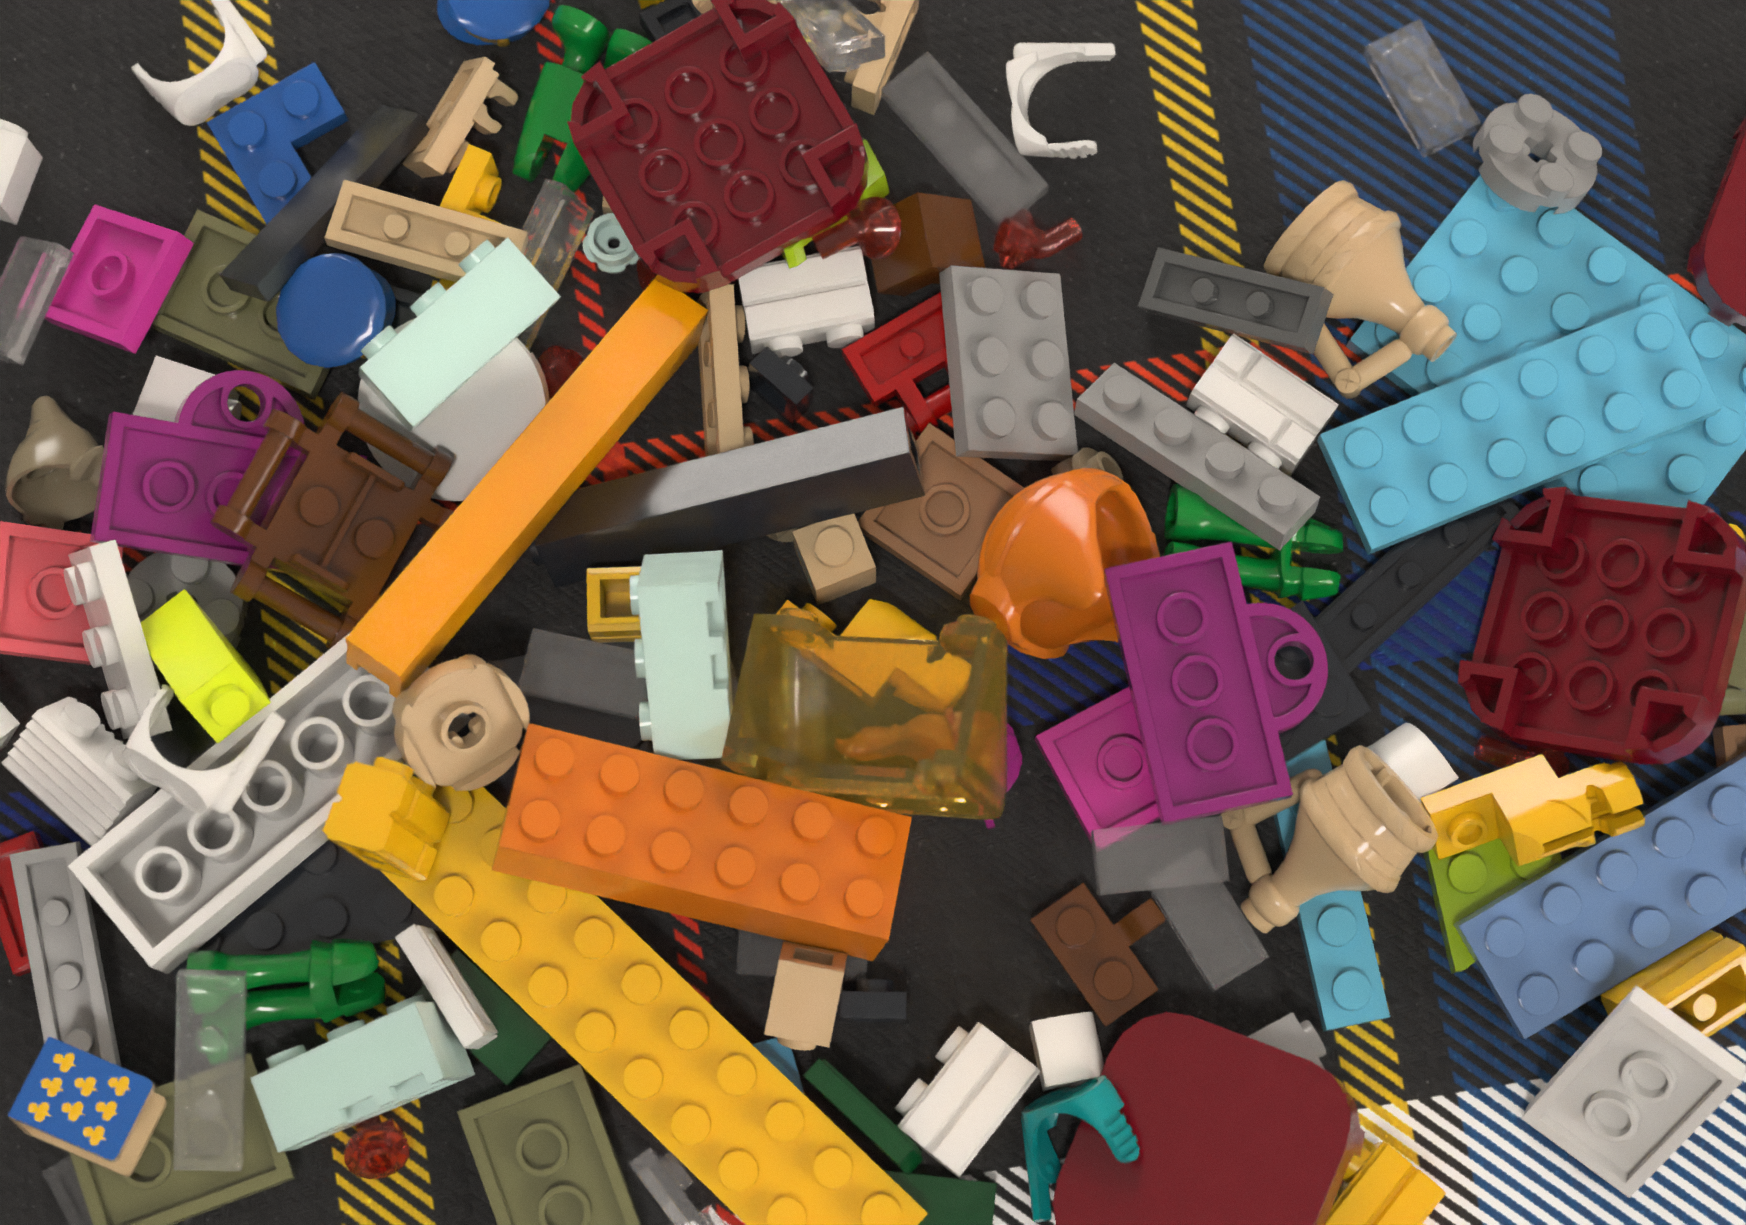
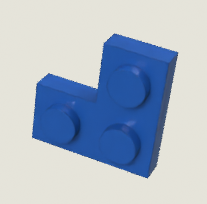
[207,62,349,224]

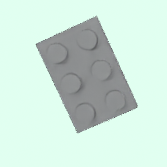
[939,266,1078,461]

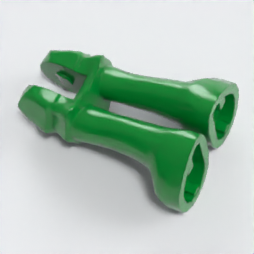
[1163,484,1344,601]
[187,939,386,1065]

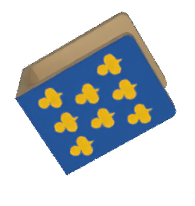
[7,1036,167,1177]

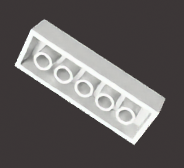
[68,633,471,974]

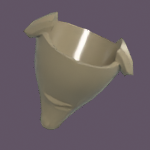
[5,396,104,530]

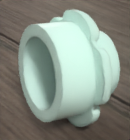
[583,213,640,274]

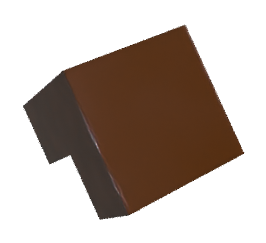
[863,192,985,296]

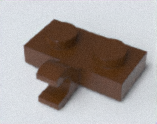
[1030,883,1166,1027]

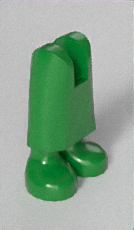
[513,5,652,199]

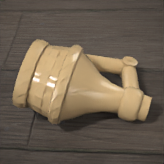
[1264,180,1457,399]
[1221,745,1438,933]

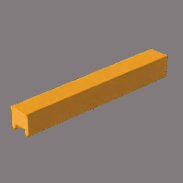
[345,279,709,698]

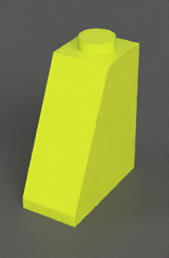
[140,589,271,744]

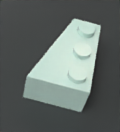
[359,238,561,432]
[630,551,735,760]
[250,994,475,1152]

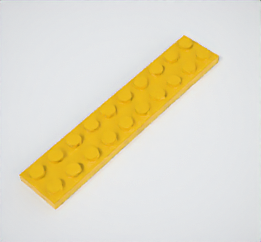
[380,783,928,1225]

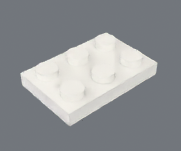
[64,540,172,739]
[1521,986,1746,1198]

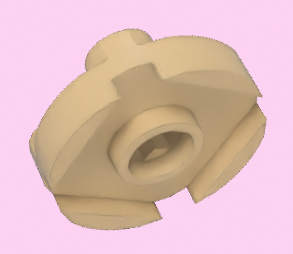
[392,655,530,791]

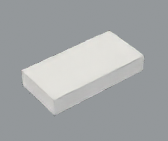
[395,924,498,1049]

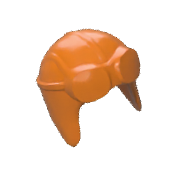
[969,468,1160,659]

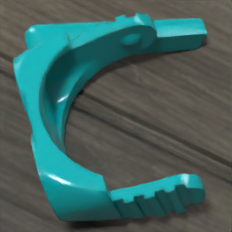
[1021,1076,1139,1222]

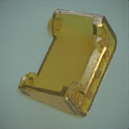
[721,608,1007,819]

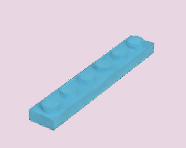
[1273,741,1390,1032]

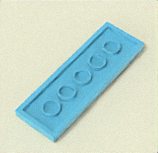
[1317,295,1722,555]

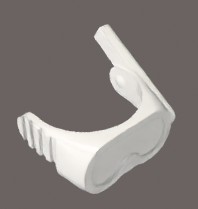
[131,0,267,126]
[1006,43,1115,159]
[122,684,287,814]

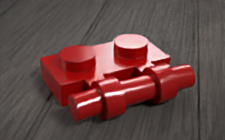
[842,292,952,435]

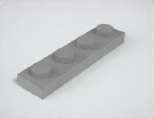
[1074,363,1320,550]
[10,841,121,1067]

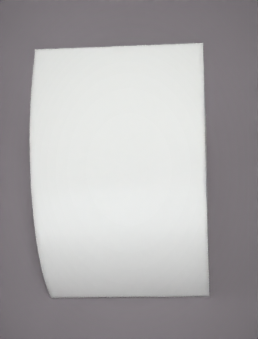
[1367,723,1458,803]
[1029,1012,1104,1091]

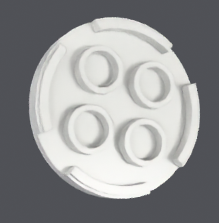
[358,318,550,501]

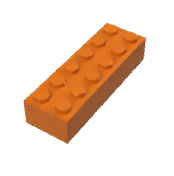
[491,723,912,961]

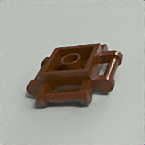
[210,392,454,649]

